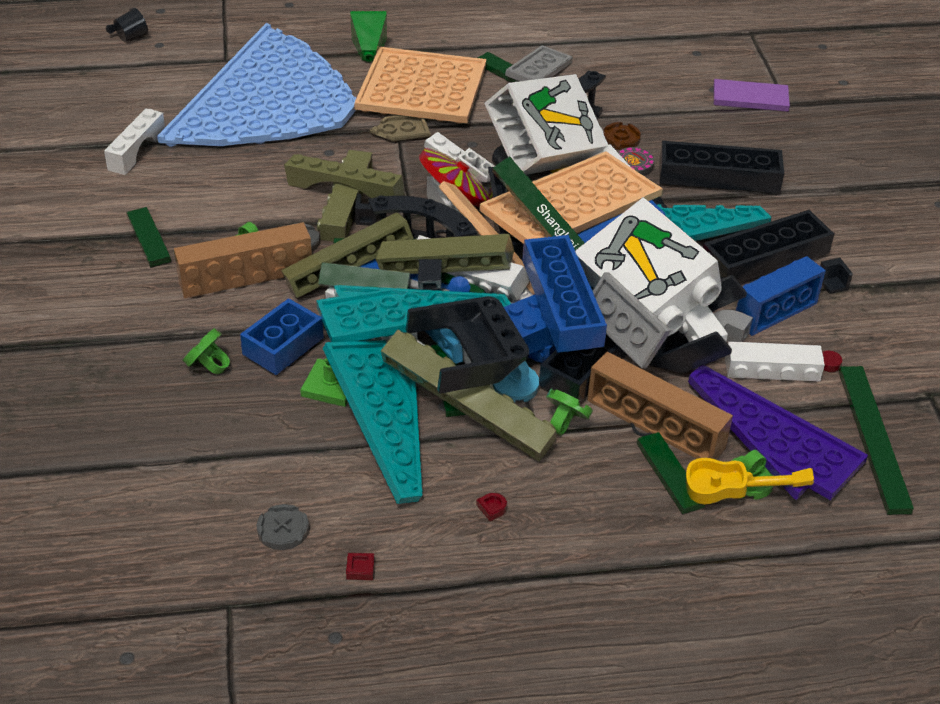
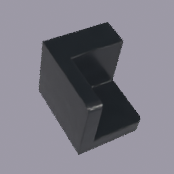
[355,194,378,225]
[820,258,853,294]
[418,259,442,291]

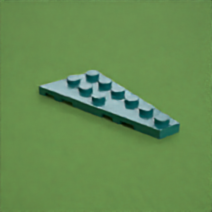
[657,205,772,241]

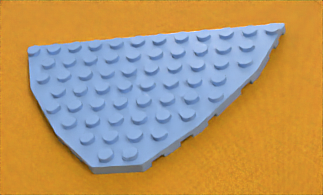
[157,23,356,147]

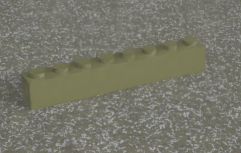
[381,330,556,462]

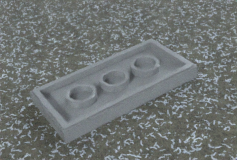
[505,45,573,81]
[593,272,671,368]

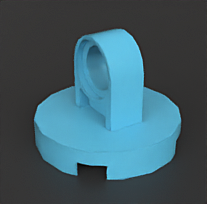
[493,361,539,402]

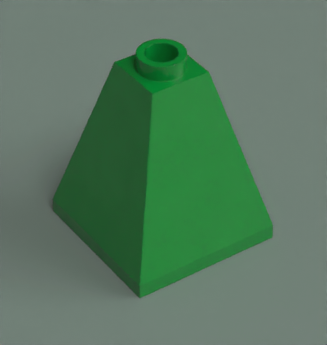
[350,11,387,62]

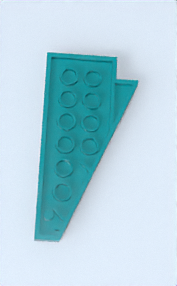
[316,285,511,342]
[322,340,422,504]

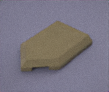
[370,115,431,142]

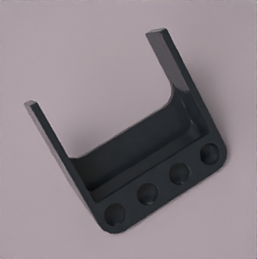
[649,275,747,373]
[406,296,529,394]

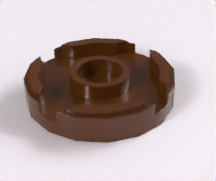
[603,122,641,150]

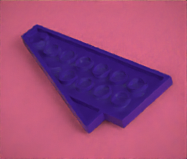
[688,365,868,500]

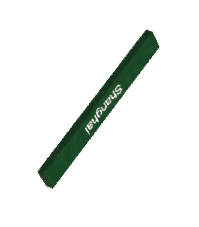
[492,156,594,289]

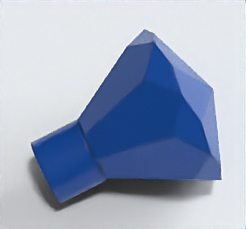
[448,276,470,292]

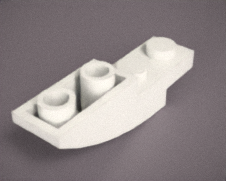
[424,132,495,182]

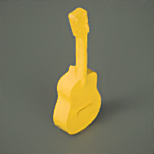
[686,458,814,504]

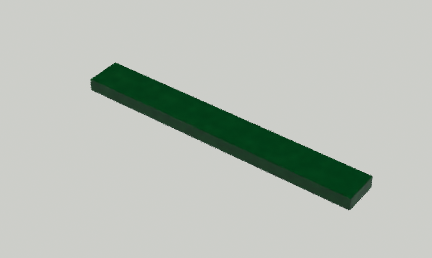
[839,366,914,515]

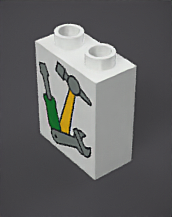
[484,74,609,175]
[575,197,721,336]

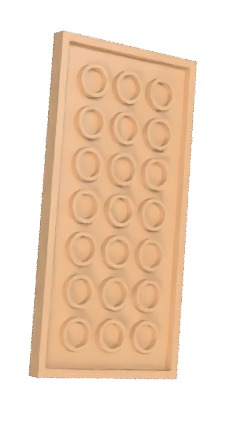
[480,151,663,244]

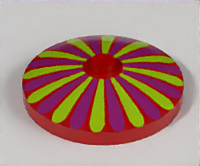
[419,148,490,207]

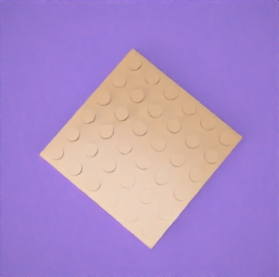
[354,47,486,124]

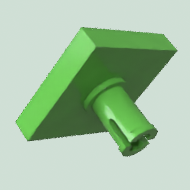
[300,358,348,407]

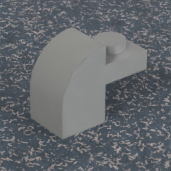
[713,310,753,342]

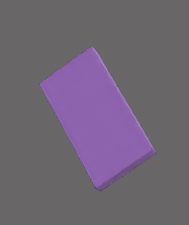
[713,79,790,111]

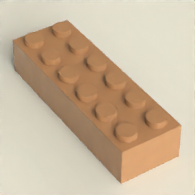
[174,222,312,298]
[588,352,733,460]

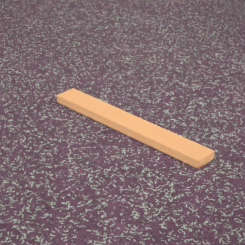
[439,181,535,295]

